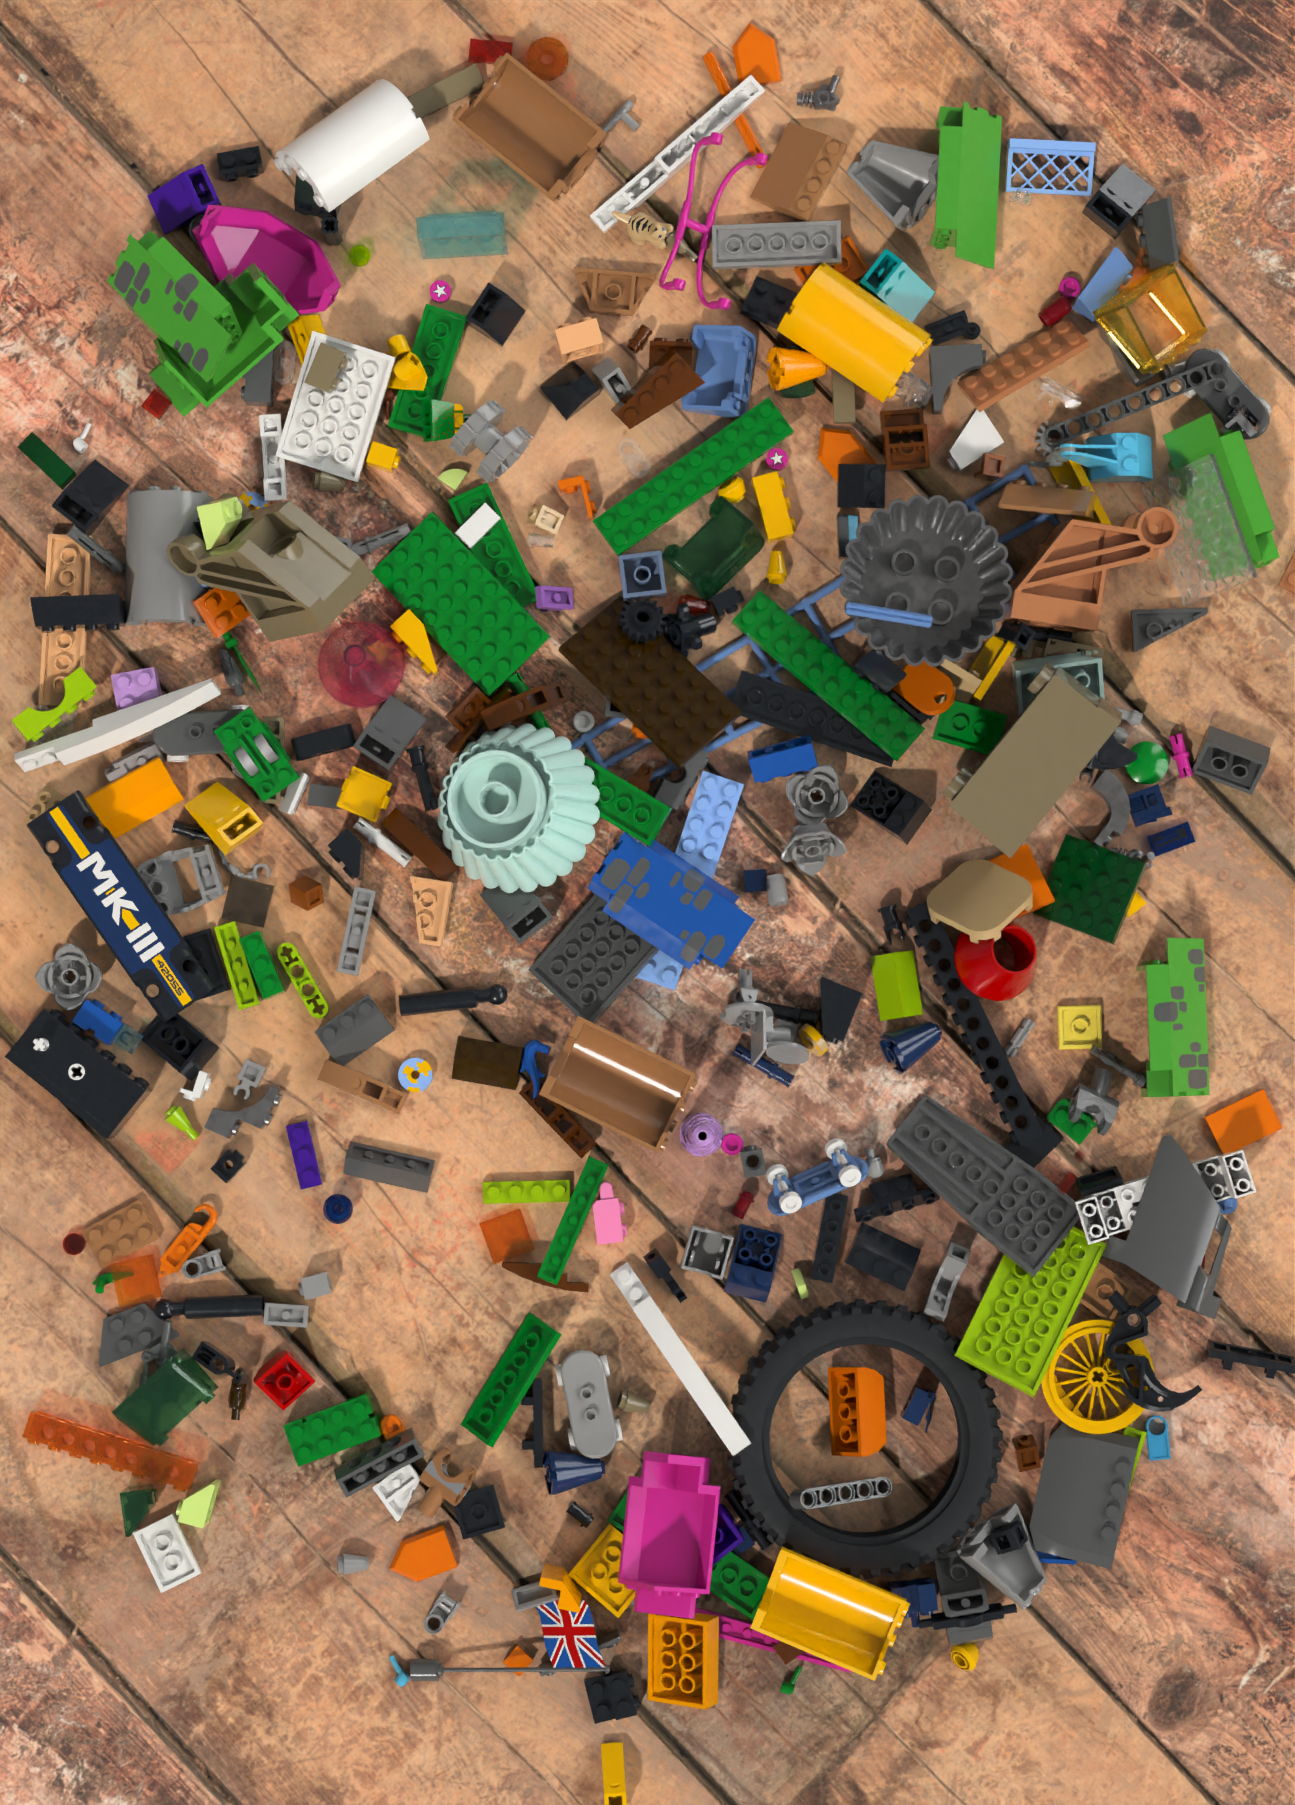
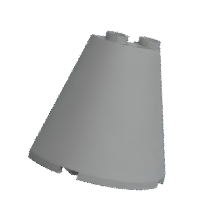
[847,140,939,231]
[957,1503,1047,1609]

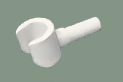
[73,423,92,454]

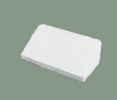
[279,771,310,816]

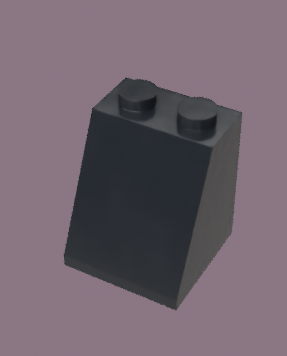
[818,977,862,1045]

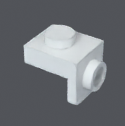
[179,1071,212,1101]

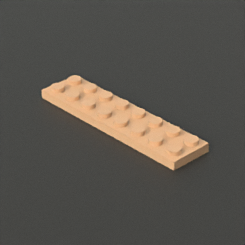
[38,534,93,708]

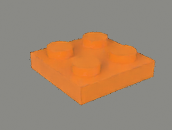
[192,587,251,638]

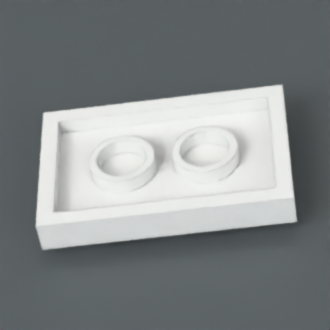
[133,1513,202,1593]

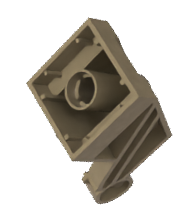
[167,494,374,642]

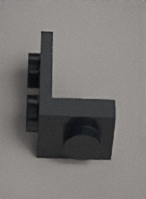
[888,691,938,724]

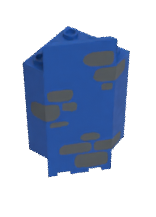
[587,831,755,970]

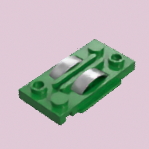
[213,706,300,802]

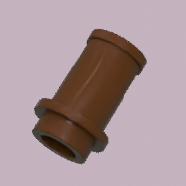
[627,324,653,353]

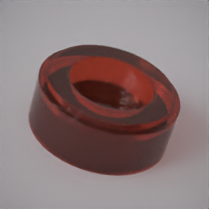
[63,1233,86,1255]

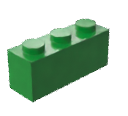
[239,931,286,1000]

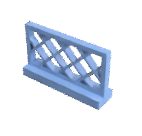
[1005,138,1096,196]

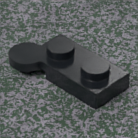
[924,310,981,346]

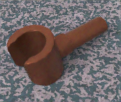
[383,388,395,420]

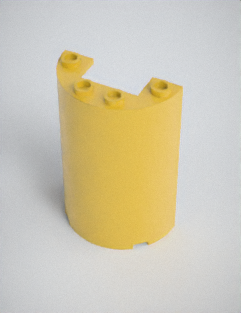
[777,262,933,403]
[750,1547,910,1681]

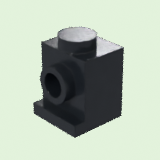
[710,586,745,620]
[996,621,1036,651]
[210,1149,247,1183]
[989,1520,1028,1555]

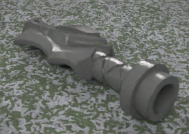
[1090,1045,1146,1087]

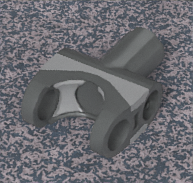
[1068,1068,1119,1136]

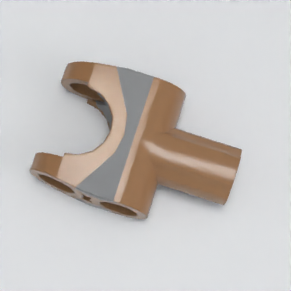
[416,1448,476,1519]

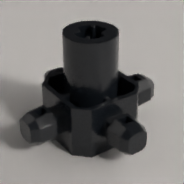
[665,603,717,658]

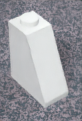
[947,410,1004,474]

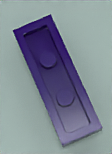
[286,1121,323,1190]

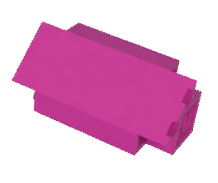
[618,1451,721,1619]

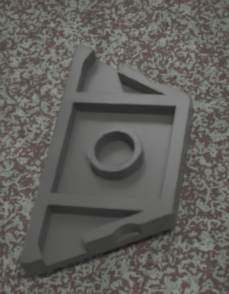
[99,1303,180,1367]

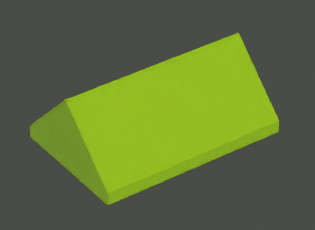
[870,950,923,1021]

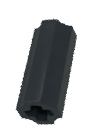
[321,216,343,246]

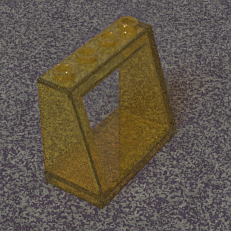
[1092,263,1208,375]

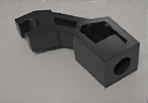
[643,1248,687,1303]

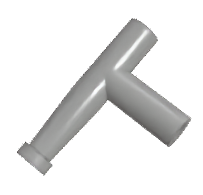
[601,99,640,133]

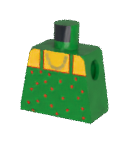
[422,400,471,442]

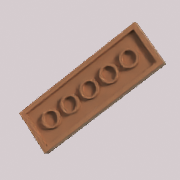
[957,318,1090,413]

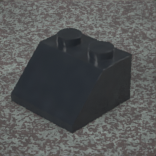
[837,464,886,508]
[851,645,907,693]

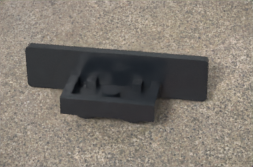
[854,1173,940,1222]

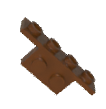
[445,684,512,753]

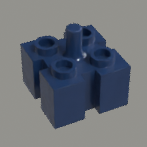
[888,1577,938,1628]

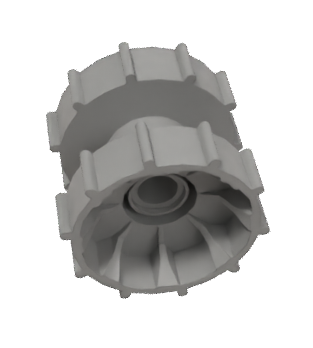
[449,400,533,483]

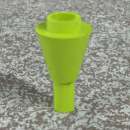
[164,1105,199,1141]

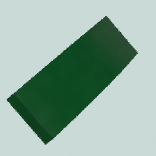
[18,432,77,490]

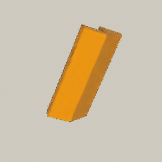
[85,756,184,839]
[539,1563,582,1613]

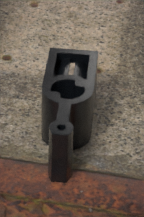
[191,1341,250,1384]

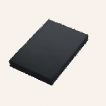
[183,928,231,1001]

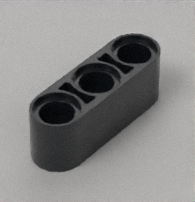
[291,724,356,761]

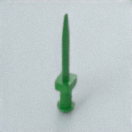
[222,631,262,693]

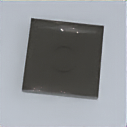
[221,876,274,928]

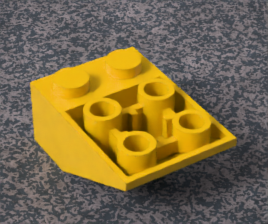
[184,782,263,856]

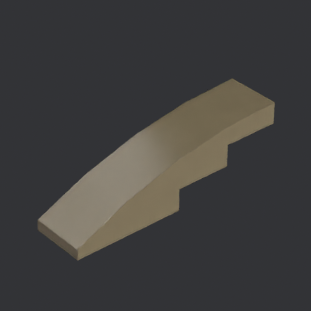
[831,368,856,424]

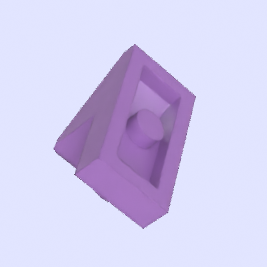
[535,586,574,612]

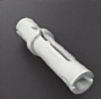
[353,818,413,867]

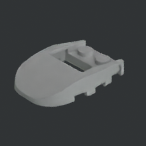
[136,844,226,915]

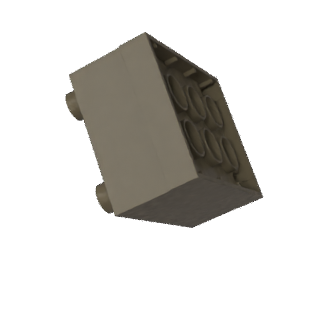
[943,663,1122,858]

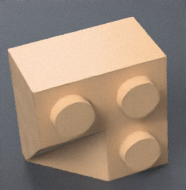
[555,317,604,364]

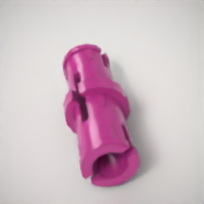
[1169,733,1193,779]

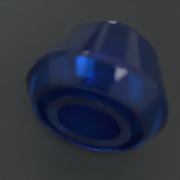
[323,1194,353,1224]

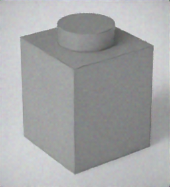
[298,1271,333,1300]

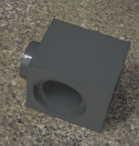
[740,1145,766,1178]

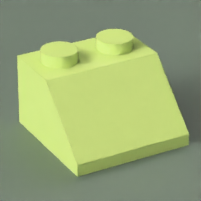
[197,496,242,550]
[176,1479,221,1529]

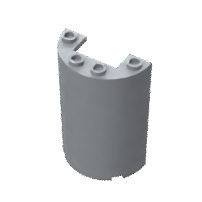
[125,486,213,626]

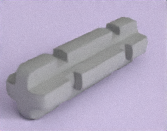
[1004,1018,1035,1058]

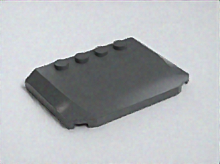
[1029,1422,1139,1569]

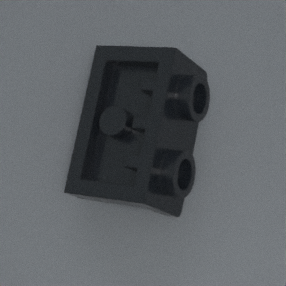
[216,146,264,182]
[1224,404,1261,437]

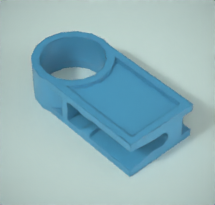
[1144,1415,1171,1461]

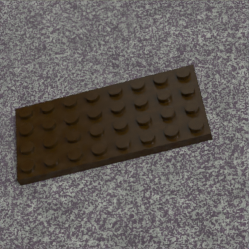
[558,595,742,768]

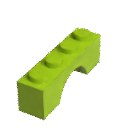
[11,666,97,742]

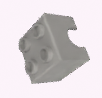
[680,1224,734,1280]

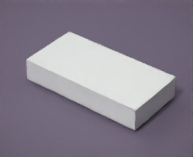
[455,503,501,549]

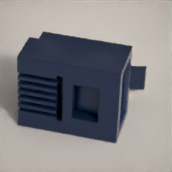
[1128,784,1173,827]
[900,1385,936,1433]

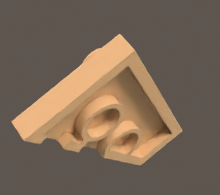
[410,876,453,947]

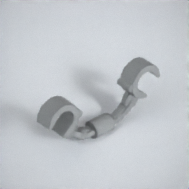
[218,848,271,880]

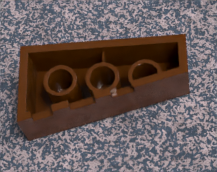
[611,348,705,429]

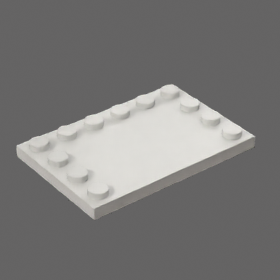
[275,331,396,482]

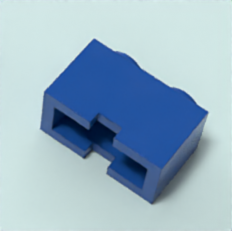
[72,999,126,1045]

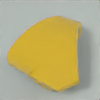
[384,334,428,391]

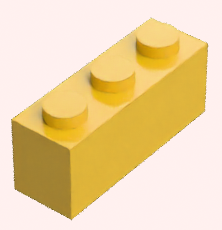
[751,471,796,543]

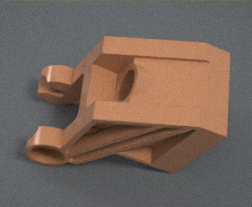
[1002,507,1178,633]

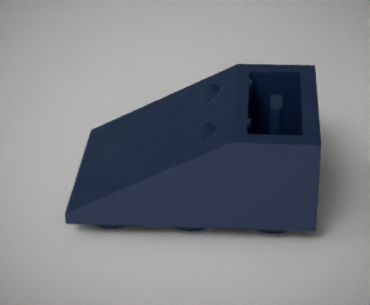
[724,1224,783,1303]

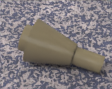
[664,229,698,263]

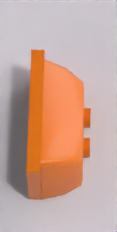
[828,1367,887,1457]

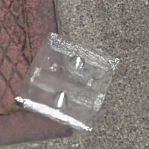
[894,372,933,411]

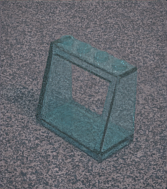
[416,210,508,259]

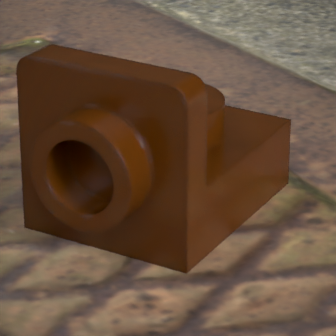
[1012,1434,1041,1472]

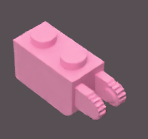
[593,1181,627,1245]

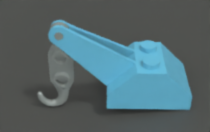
[1029,433,1153,483]

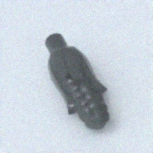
[218,648,245,697]

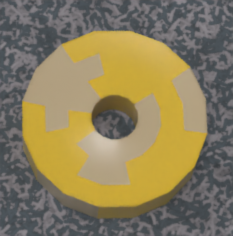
[798,1024,828,1057]

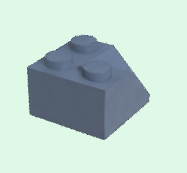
[618,550,667,602]

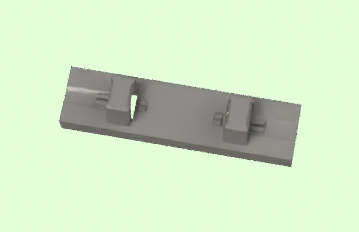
[337,887,376,976]

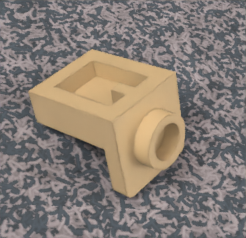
[527,504,565,535]

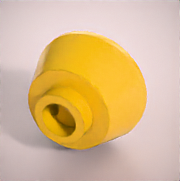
[718,476,746,504]
[951,1643,979,1671]

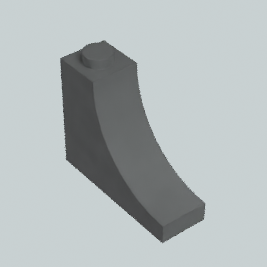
[928,344,986,415]

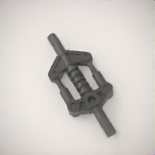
[137,1320,185,1430]

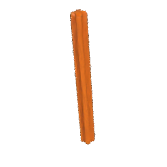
[703,52,768,169]

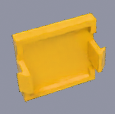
[336,766,392,823]

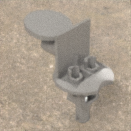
[719,969,809,1066]

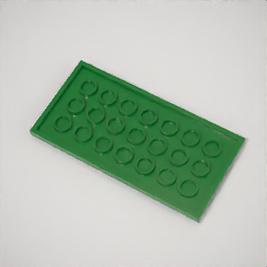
[371,512,551,697]

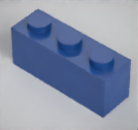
[747,735,818,783]

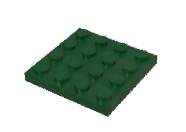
[1033,834,1147,945]

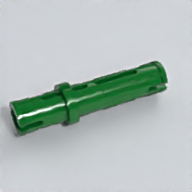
[507,672,551,729]

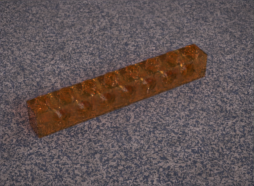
[22,1410,200,1492]

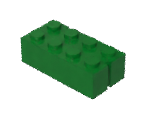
[283,1392,382,1467]

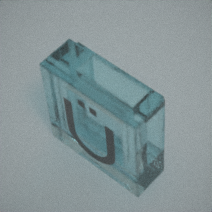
[113,1024,144,1054]

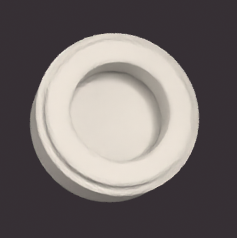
[573,711,595,733]

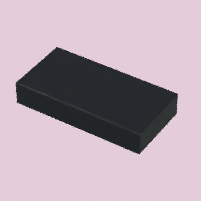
[1075,1166,1124,1197]

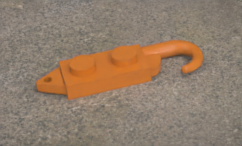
[159,1204,217,1278]

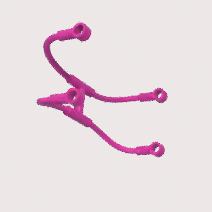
[659,132,768,310]

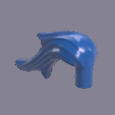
[520,1040,551,1099]

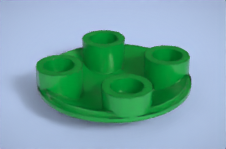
[1126,741,1168,784]

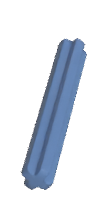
[845,602,933,628]

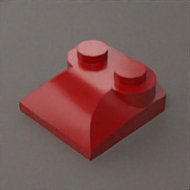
[253,1350,316,1411]

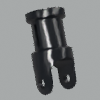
[877,904,906,945]

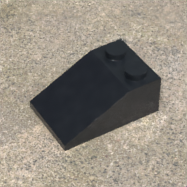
[294,173,342,219]
[139,1014,219,1081]

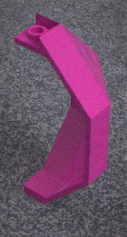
[192,204,341,314]

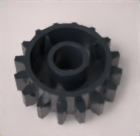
[618,596,666,644]

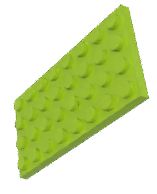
[954,1226,1106,1397]

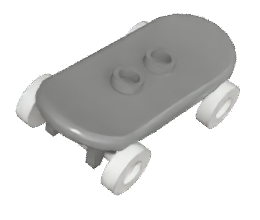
[555,1350,623,1459]

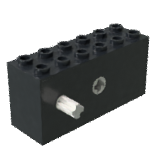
[5,1008,152,1139]

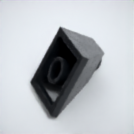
[540,361,600,421]

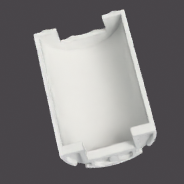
[274,79,430,212]

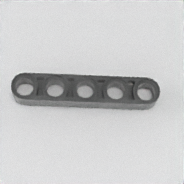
[789,1477,892,1509]

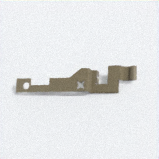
[1010,638,1105,659]

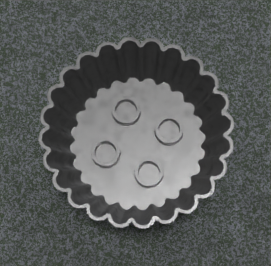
[840,495,1013,667]

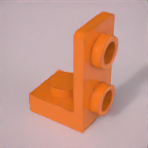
[558,475,596,521]

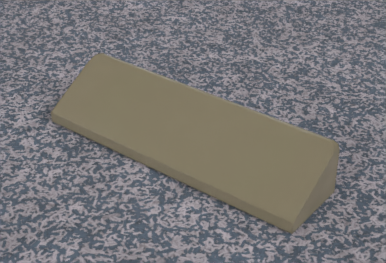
[406,64,484,119]

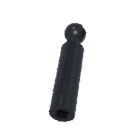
[399,984,508,1017]
[154,1294,264,1320]

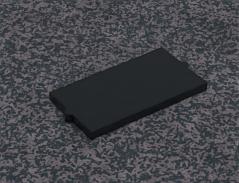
[1004,1115,1062,1168]

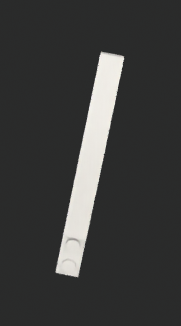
[590,75,765,233]
[14,678,221,772]
[610,1262,751,1456]

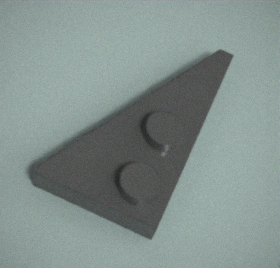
[1131,608,1208,652]

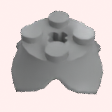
[786,764,848,826]
[781,822,847,877]
[35,943,102,1010]

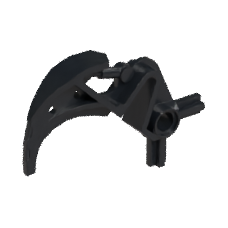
[1104,1290,1202,1412]

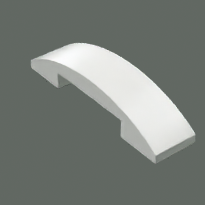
[259,414,287,501]

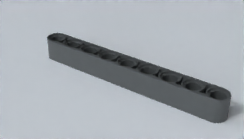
[1043,359,1227,446]

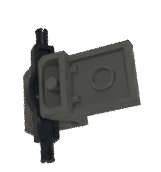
[918,1550,1017,1647]

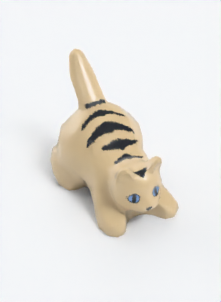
[612,211,674,249]

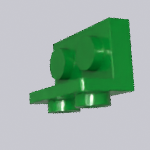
[1045,1097,1097,1145]

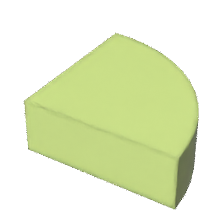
[438,469,468,491]
[791,1268,809,1300]

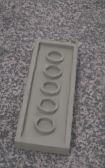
[712,220,842,270]

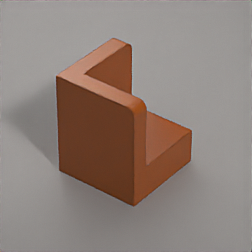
[974,453,1006,482]
[288,876,324,911]

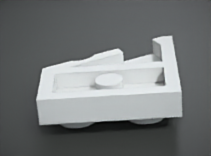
[372,1464,420,1522]

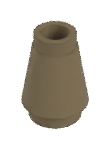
[313,471,345,492]
[617,1390,651,1413]

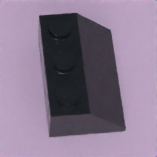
[844,1222,921,1291]

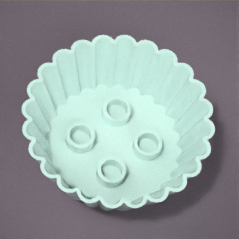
[438,723,600,893]

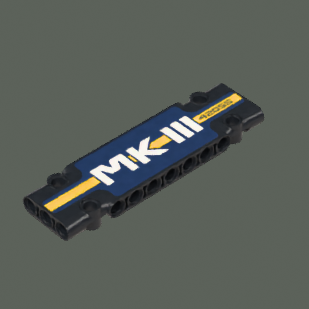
[26,790,216,1023]

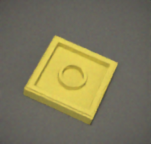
[1057,1005,1102,1049]

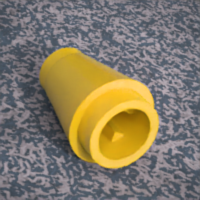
[766,551,788,584]

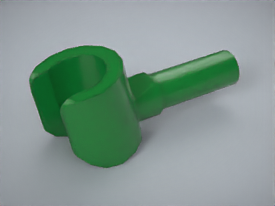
[780,1666,803,1695]

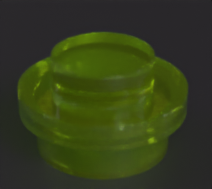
[349,245,371,267]

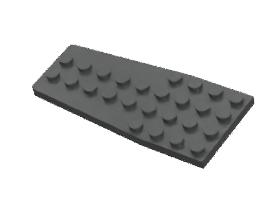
[886,1096,1080,1277]

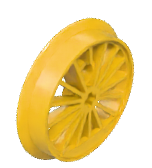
[1041,1320,1154,1434]

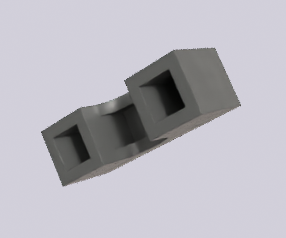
[652,749,709,810]

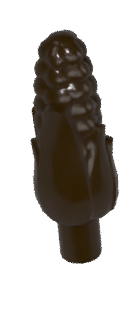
[228,1367,247,1420]

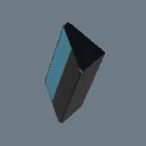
[836,514,858,559]

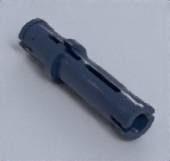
[732,1043,795,1088]

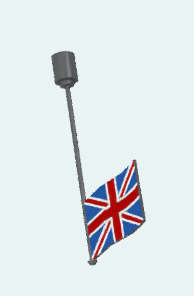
[410,1600,610,1681]

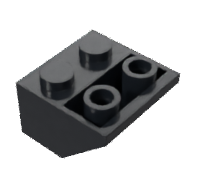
[465,282,526,347]
[328,828,365,880]

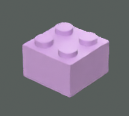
[111,667,162,711]

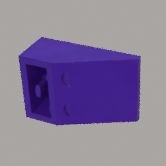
[147,164,222,235]

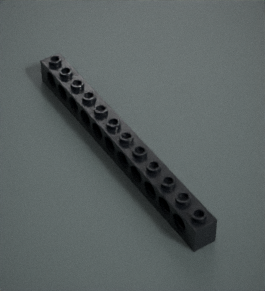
[903,901,1044,1146]

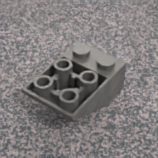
[353,695,427,772]
[480,886,554,945]

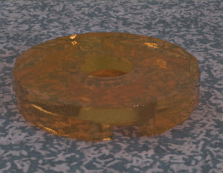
[526,37,569,81]

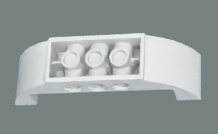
[1075,1150,1256,1245]

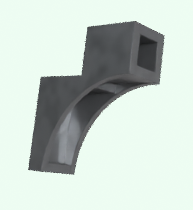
[204,1085,282,1138]

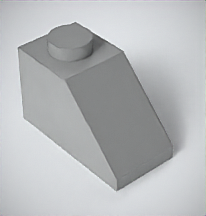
[591,357,632,404]

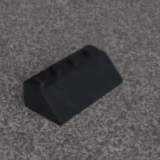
[30,594,126,633]

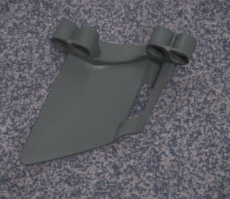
[1102,1135,1232,1319]

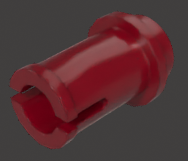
[731,1190,755,1219]

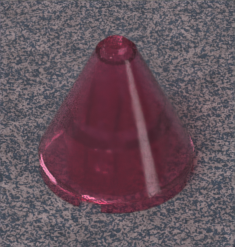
[318,622,405,708]

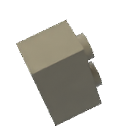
[304,342,349,394]

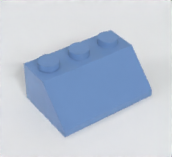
[1072,247,1133,324]

